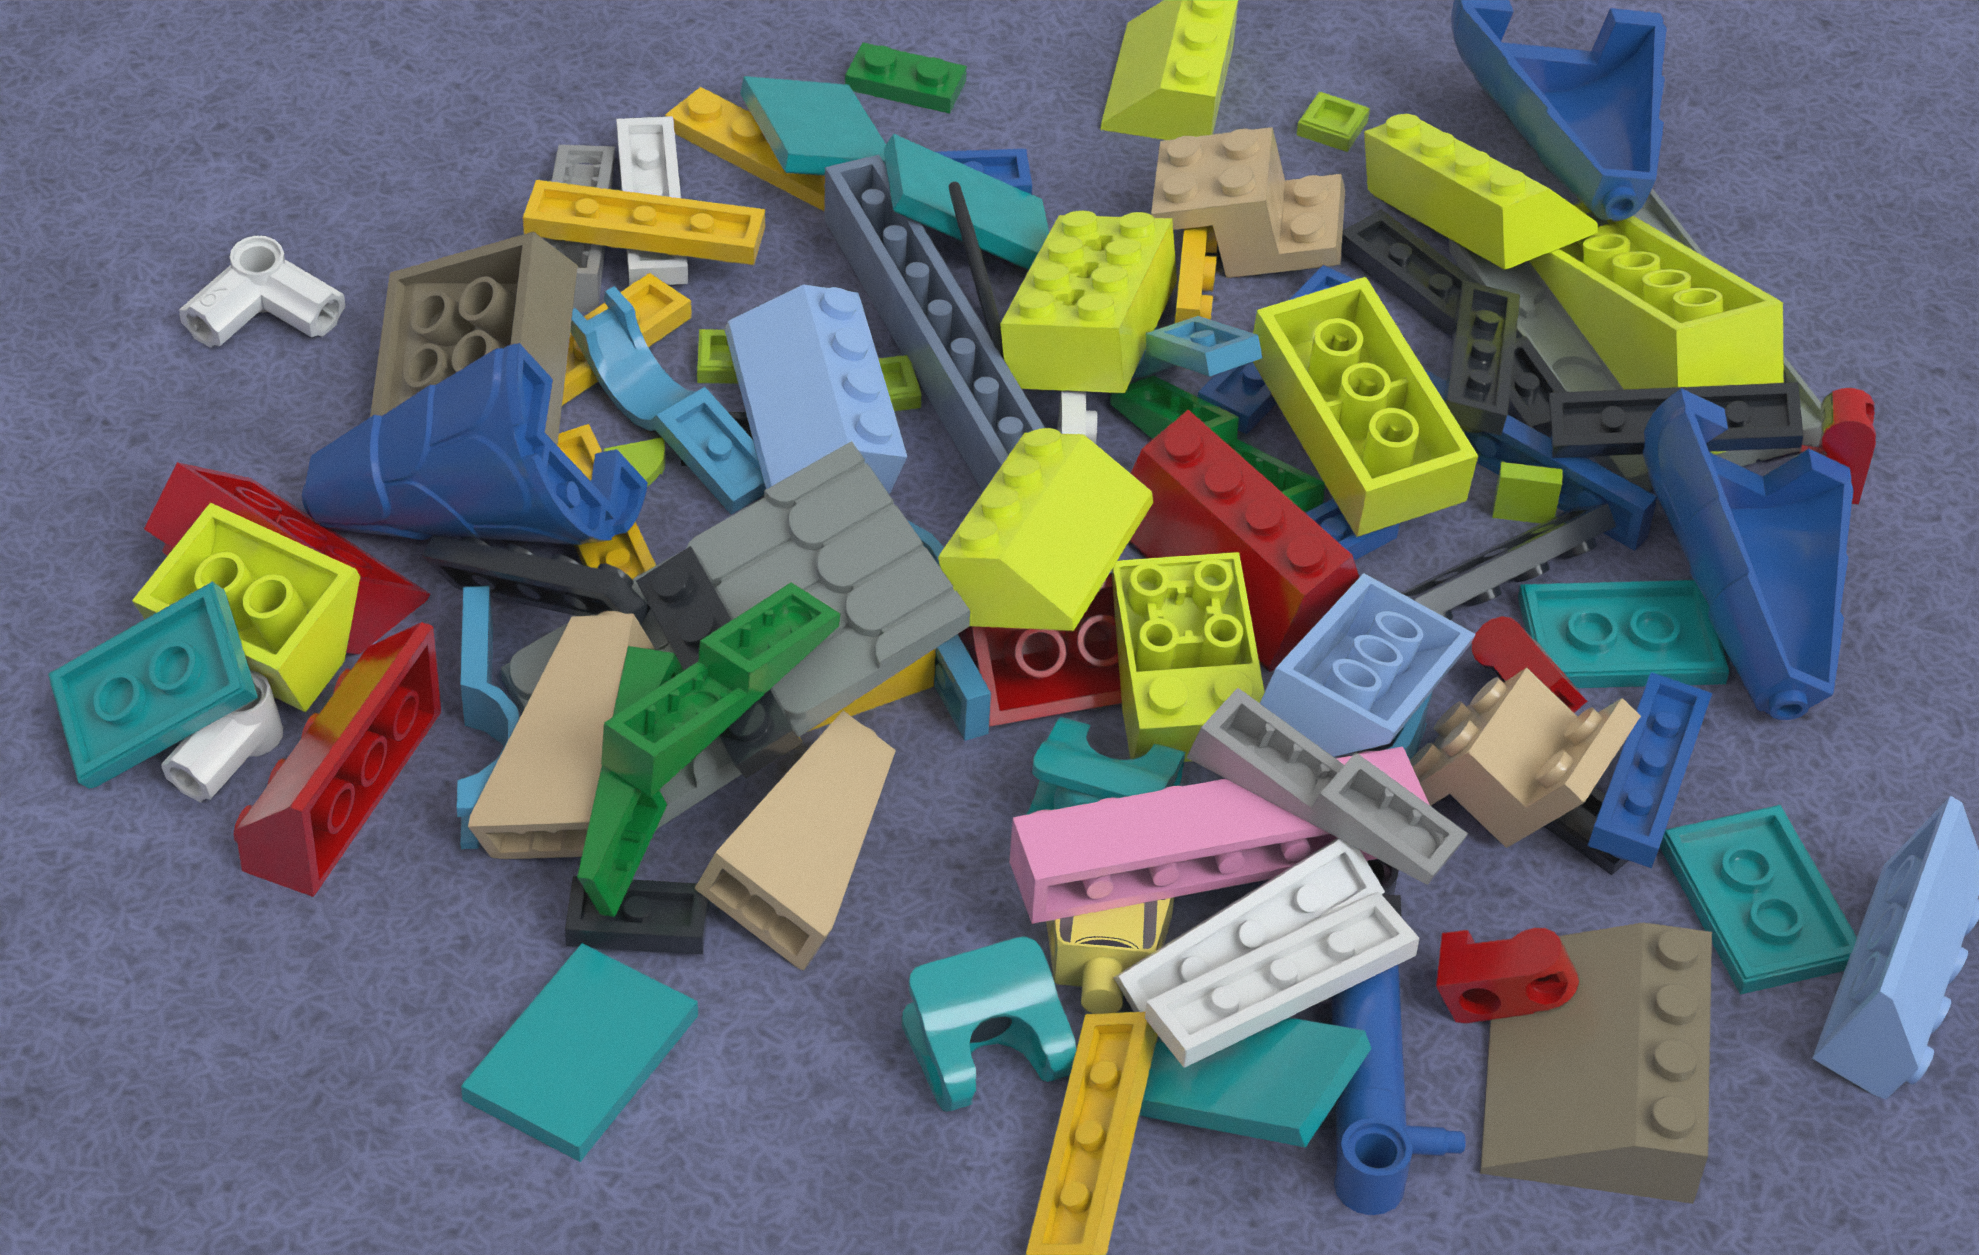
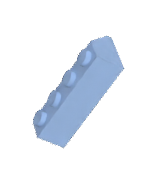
[724,284,907,494]
[1260,573,1476,757]
[1812,796,1979,1099]

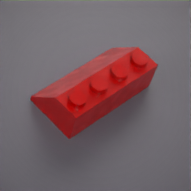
[1129,410,1360,672]
[144,462,431,654]
[958,574,1122,727]
[234,622,441,897]

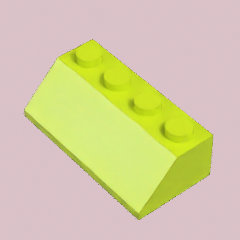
[1364,114,1598,270]
[938,428,1153,631]

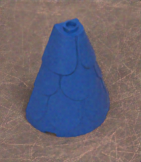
[1451,0,1667,221]
[302,343,648,545]
[1643,388,1854,720]

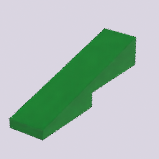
[1110,376,1325,513]
[601,582,841,798]
[577,646,684,917]

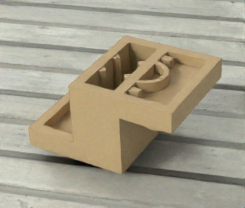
[1151,127,1345,278]
[1410,668,1641,848]

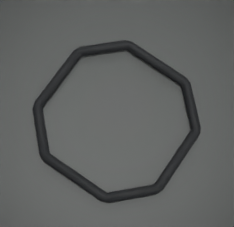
[949,181,1004,359]

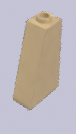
[468,611,655,859]
[694,710,896,971]

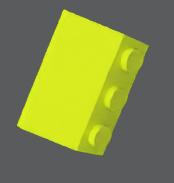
[1101,0,1238,140]
[132,503,360,712]

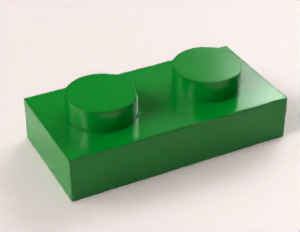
[845,42,967,114]

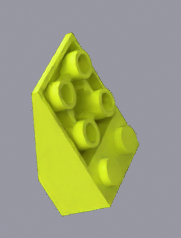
[1111,552,1265,762]

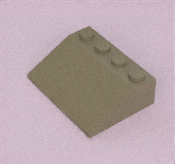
[370,232,578,445]
[1480,922,1712,1204]

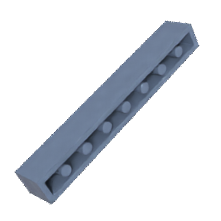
[824,155,1045,491]

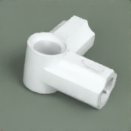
[179,236,345,348]
[161,670,283,802]

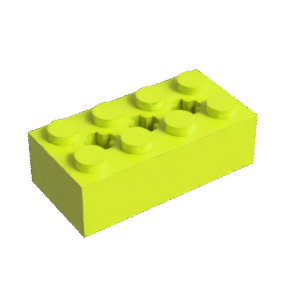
[1000,211,1177,393]
[1253,277,1478,537]

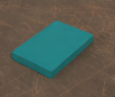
[740,76,886,176]
[884,134,1049,270]
[1518,580,1729,688]
[48,581,258,789]
[1660,805,1857,995]
[461,943,698,1162]
[1139,1017,1371,1147]

